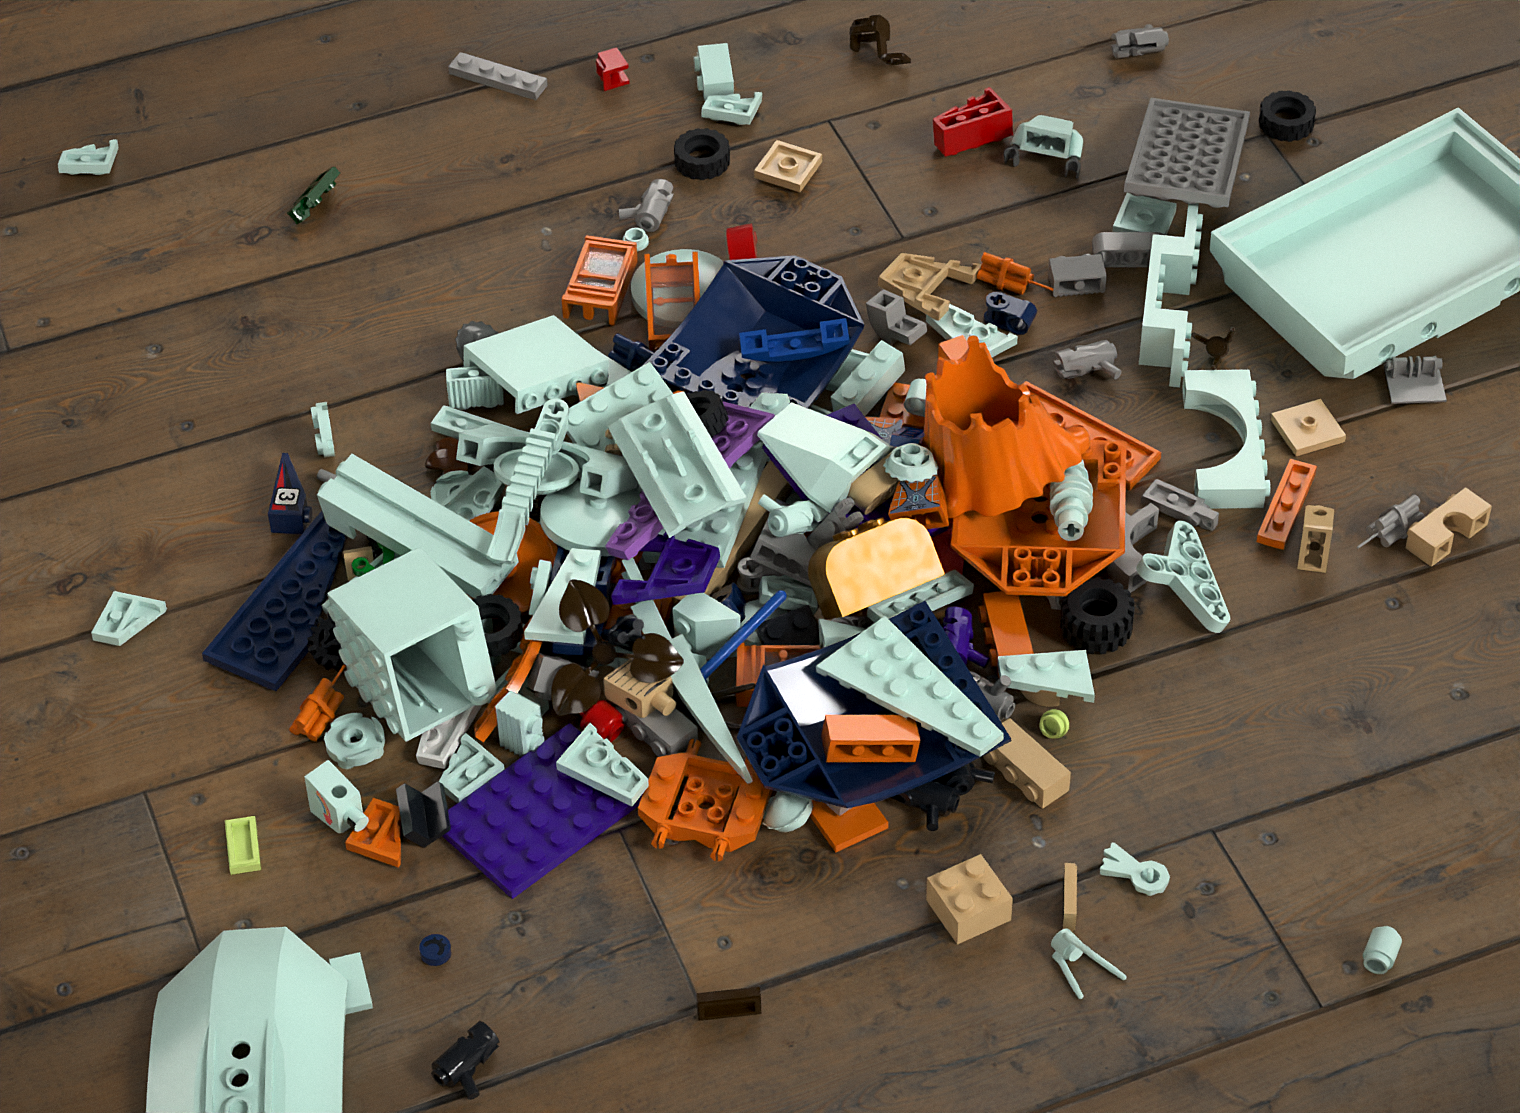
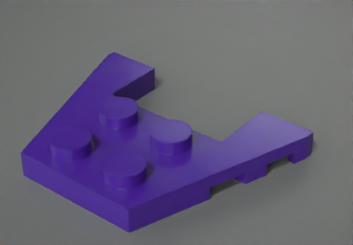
[612,532,720,605]

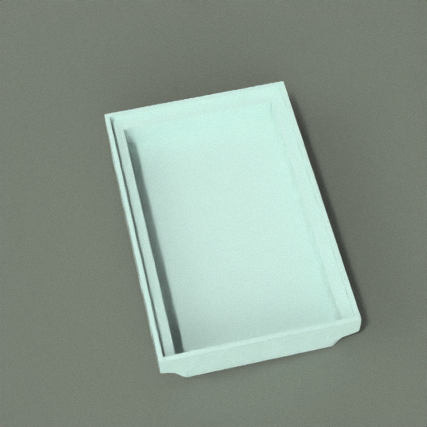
[1210,108,1520,379]

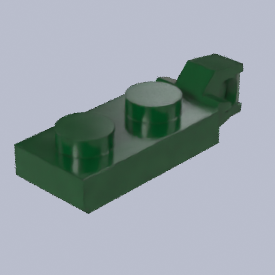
[287,166,340,224]

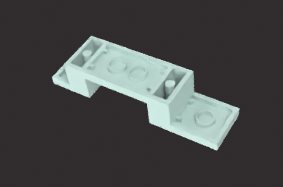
[1139,203,1203,388]

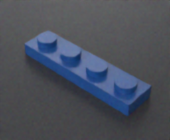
[890,426,924,447]

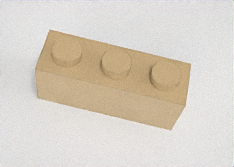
[983,718,1071,809]

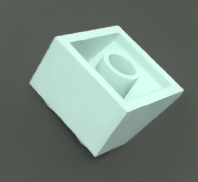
[673,593,741,659]

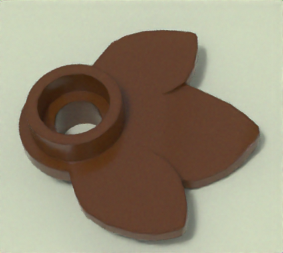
[425,437,474,475]

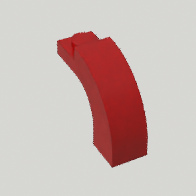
[726,223,758,260]

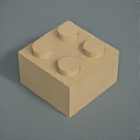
[926,854,1013,945]

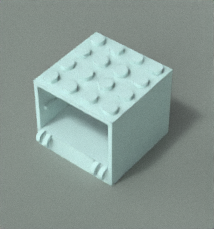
[327,547,497,742]

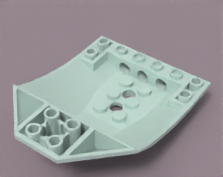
[146,927,348,1113]

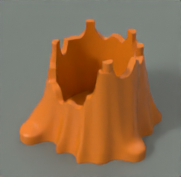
[921,335,1091,518]

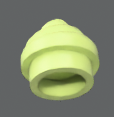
[1039,709,1069,739]

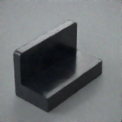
[396,781,451,848]

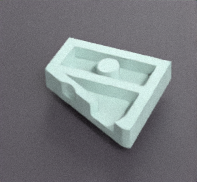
[91,591,167,646]

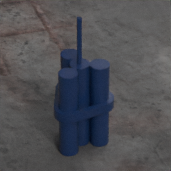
[608,333,655,372]

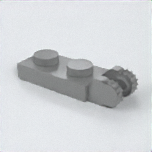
[806,497,864,551]

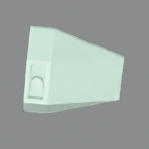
[757,402,895,513]

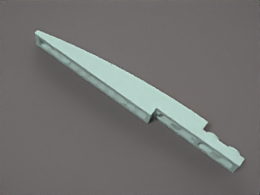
[621,557,753,784]

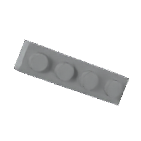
[448,52,547,100]

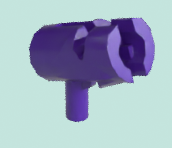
[942,606,990,668]

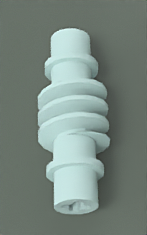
[1049,460,1093,541]

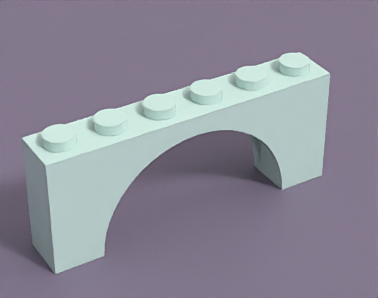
[1182,370,1270,509]
[456,423,637,499]

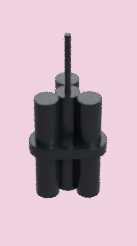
[601,614,645,652]

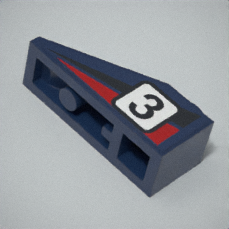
[268,453,312,534]

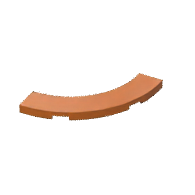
[474,616,543,743]

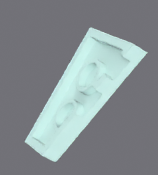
[556,723,649,806]

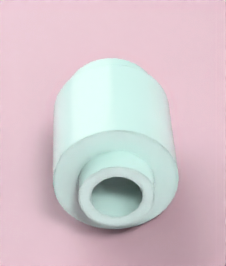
[1363,926,1402,974]

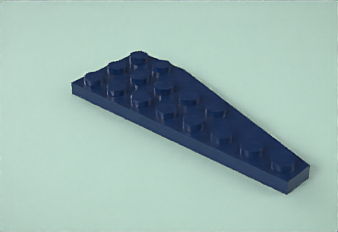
[202,511,348,691]

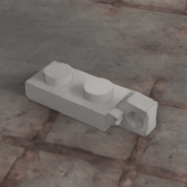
[1141,479,1219,531]

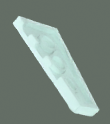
[524,548,601,644]

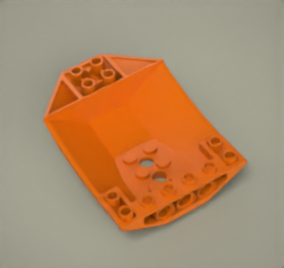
[951,440,1127,596]

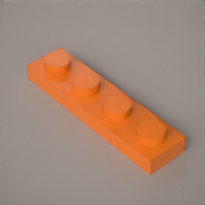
[1256,459,1317,550]

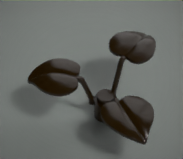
[551,579,684,716]

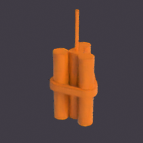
[977,252,1054,295]
[289,665,346,742]

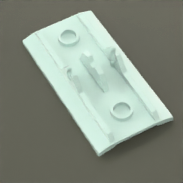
[608,392,747,538]

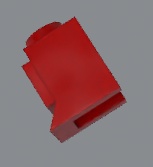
[596,47,630,91]

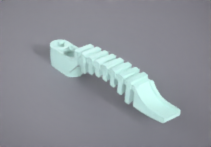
[486,399,569,565]

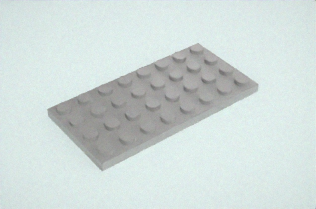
[1124,98,1250,208]

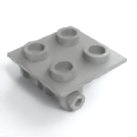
[1383,356,1447,404]

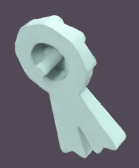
[1100,842,1170,896]

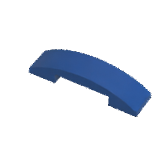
[739,318,850,362]

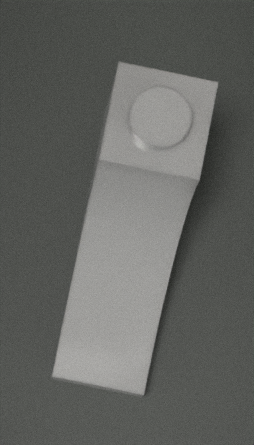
[750,499,815,587]

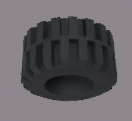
[1060,577,1135,654]

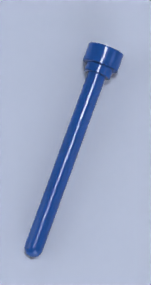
[700,590,787,683]

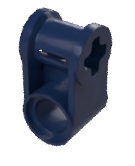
[983,292,1037,335]
[710,582,746,623]

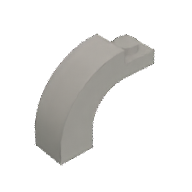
[1105,503,1159,593]

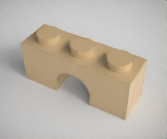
[1406,487,1492,567]

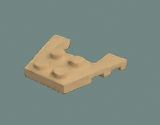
[878,253,981,321]

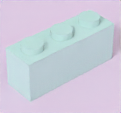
[831,340,905,416]

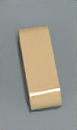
[847,453,900,515]

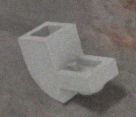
[866,289,927,345]

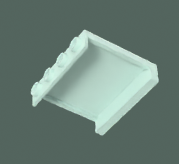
[463,315,609,414]

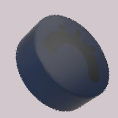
[419,934,451,966]

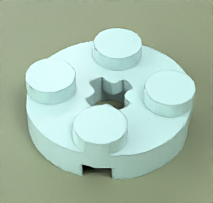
[311,402,335,458]
[324,713,385,769]

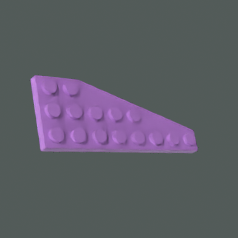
[605,401,775,560]

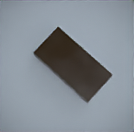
[696,986,761,1021]

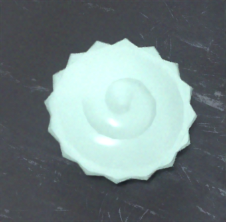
[883,443,939,483]
[763,791,813,833]

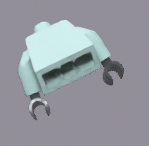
[1003,115,1083,179]

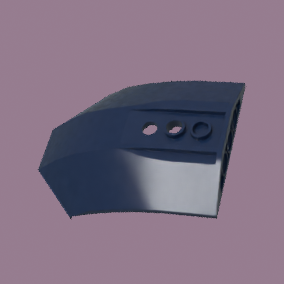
[641,255,864,409]
[737,601,1012,808]

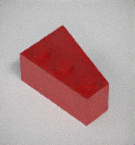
[933,86,1013,156]

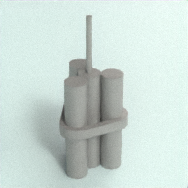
[1357,494,1425,549]

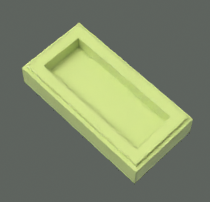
[225,816,261,875]

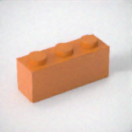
[978,591,1034,678]
[821,715,920,762]

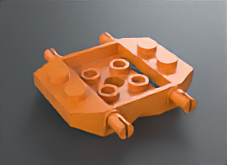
[638,739,773,861]

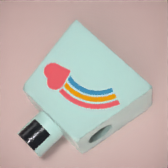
[304,760,369,833]

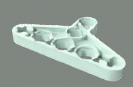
[1136,521,1230,633]

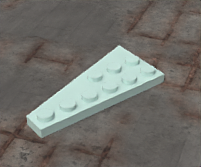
[816,616,1003,757]

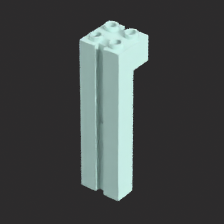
[317,454,519,599]

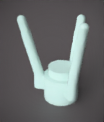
[1051,928,1127,999]

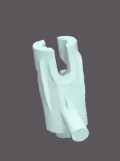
[758,494,829,537]

